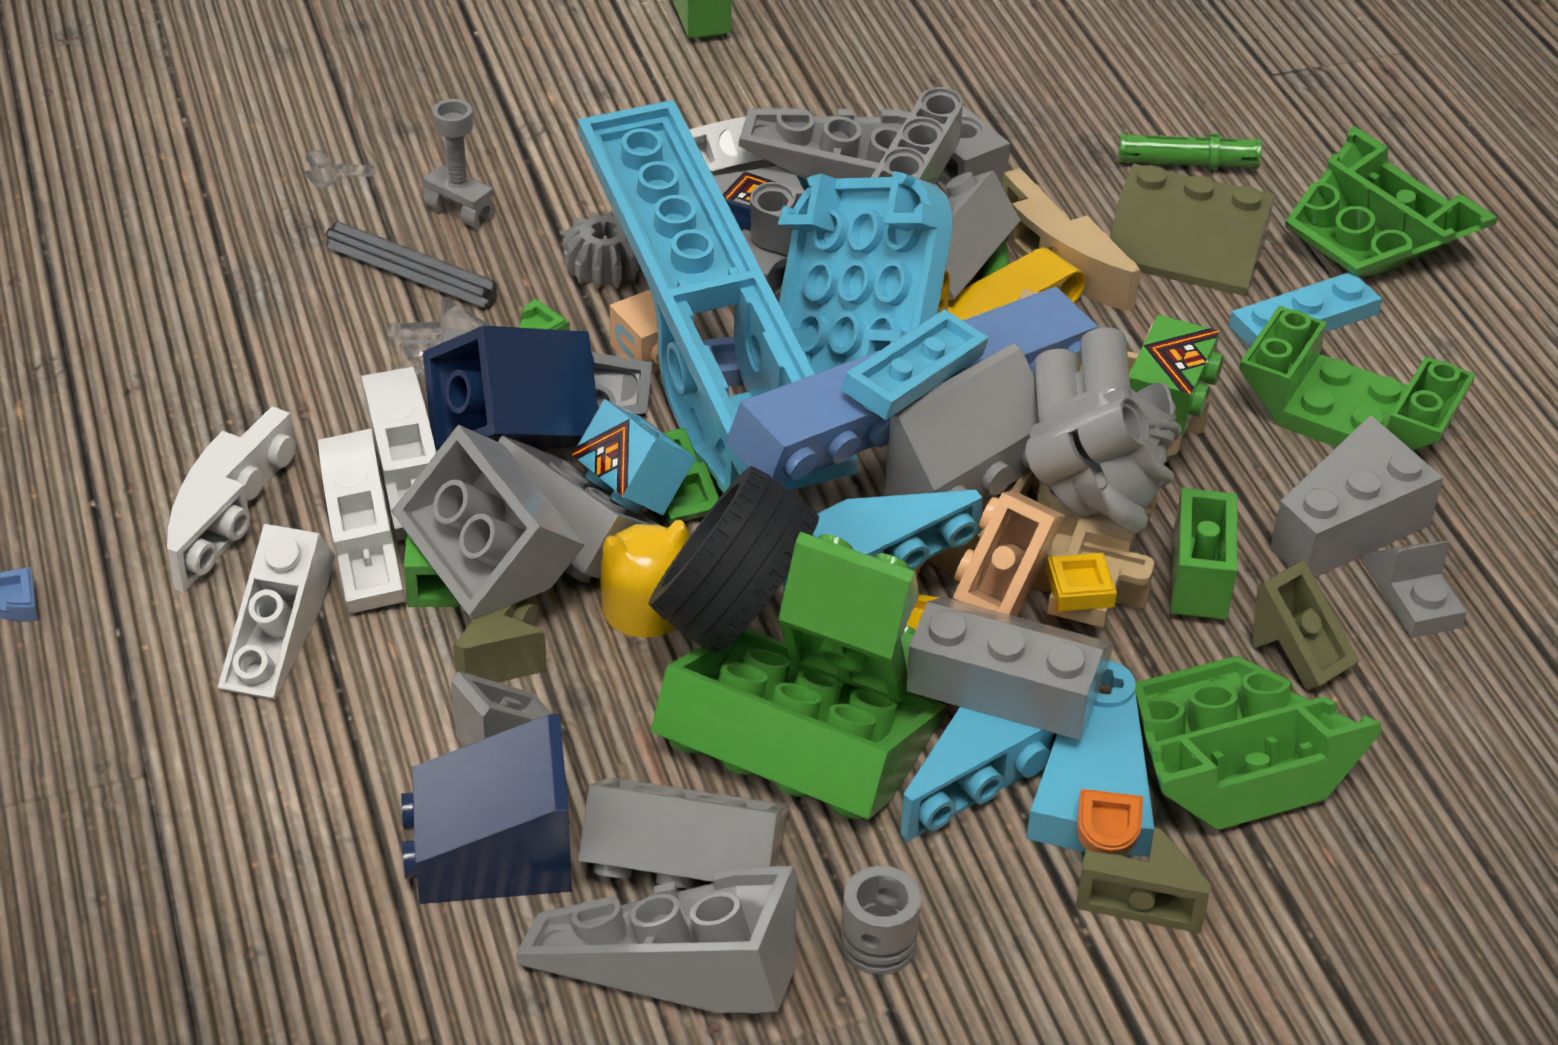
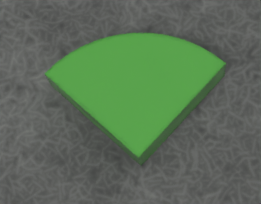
[519,299,570,330]

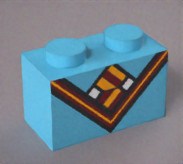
[572,399,696,515]

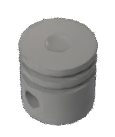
[840,865,921,975]

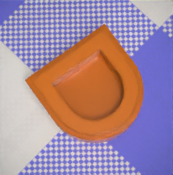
[1076,789,1143,856]

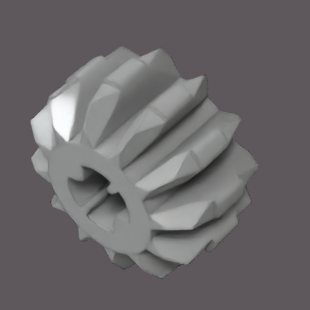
[563,211,642,290]

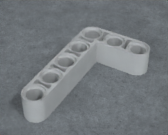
[750,87,963,256]

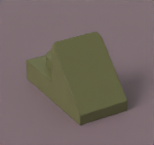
[1253,560,1360,691]
[453,596,547,682]
[1075,826,1211,934]

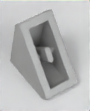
[451,671,566,747]

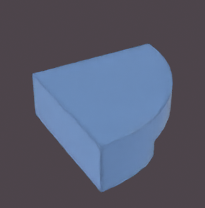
[0,567,38,622]

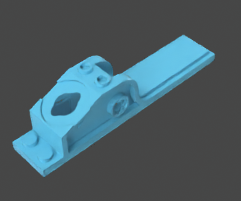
[578,100,859,493]

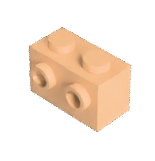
[953,490,1065,617]

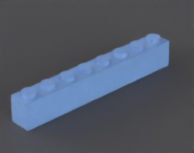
[725,287,1099,483]

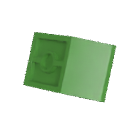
[1239,306,1476,451]
[778,532,919,702]

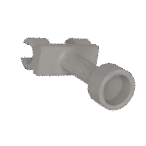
[422,99,495,230]

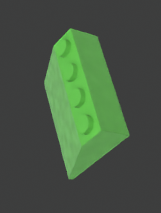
[650,628,948,820]

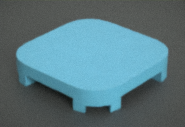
[777,171,952,374]

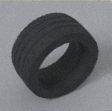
[649,466,819,655]

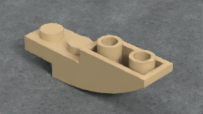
[1002,168,1140,311]

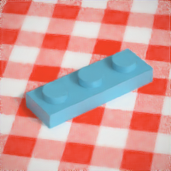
[1229,272,1382,347]
[841,309,989,420]

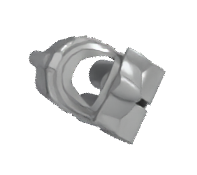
[1026,327,1181,534]

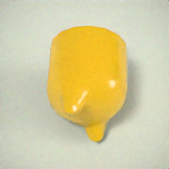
[600,520,689,638]

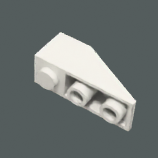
[217,524,335,700]

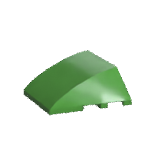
[1285,125,1497,277]
[1135,656,1381,830]

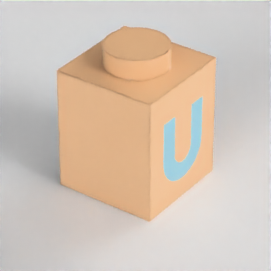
[610,290,661,374]

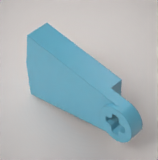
[1026,661,1154,857]

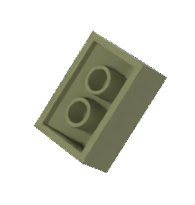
[1110,163,1275,297]

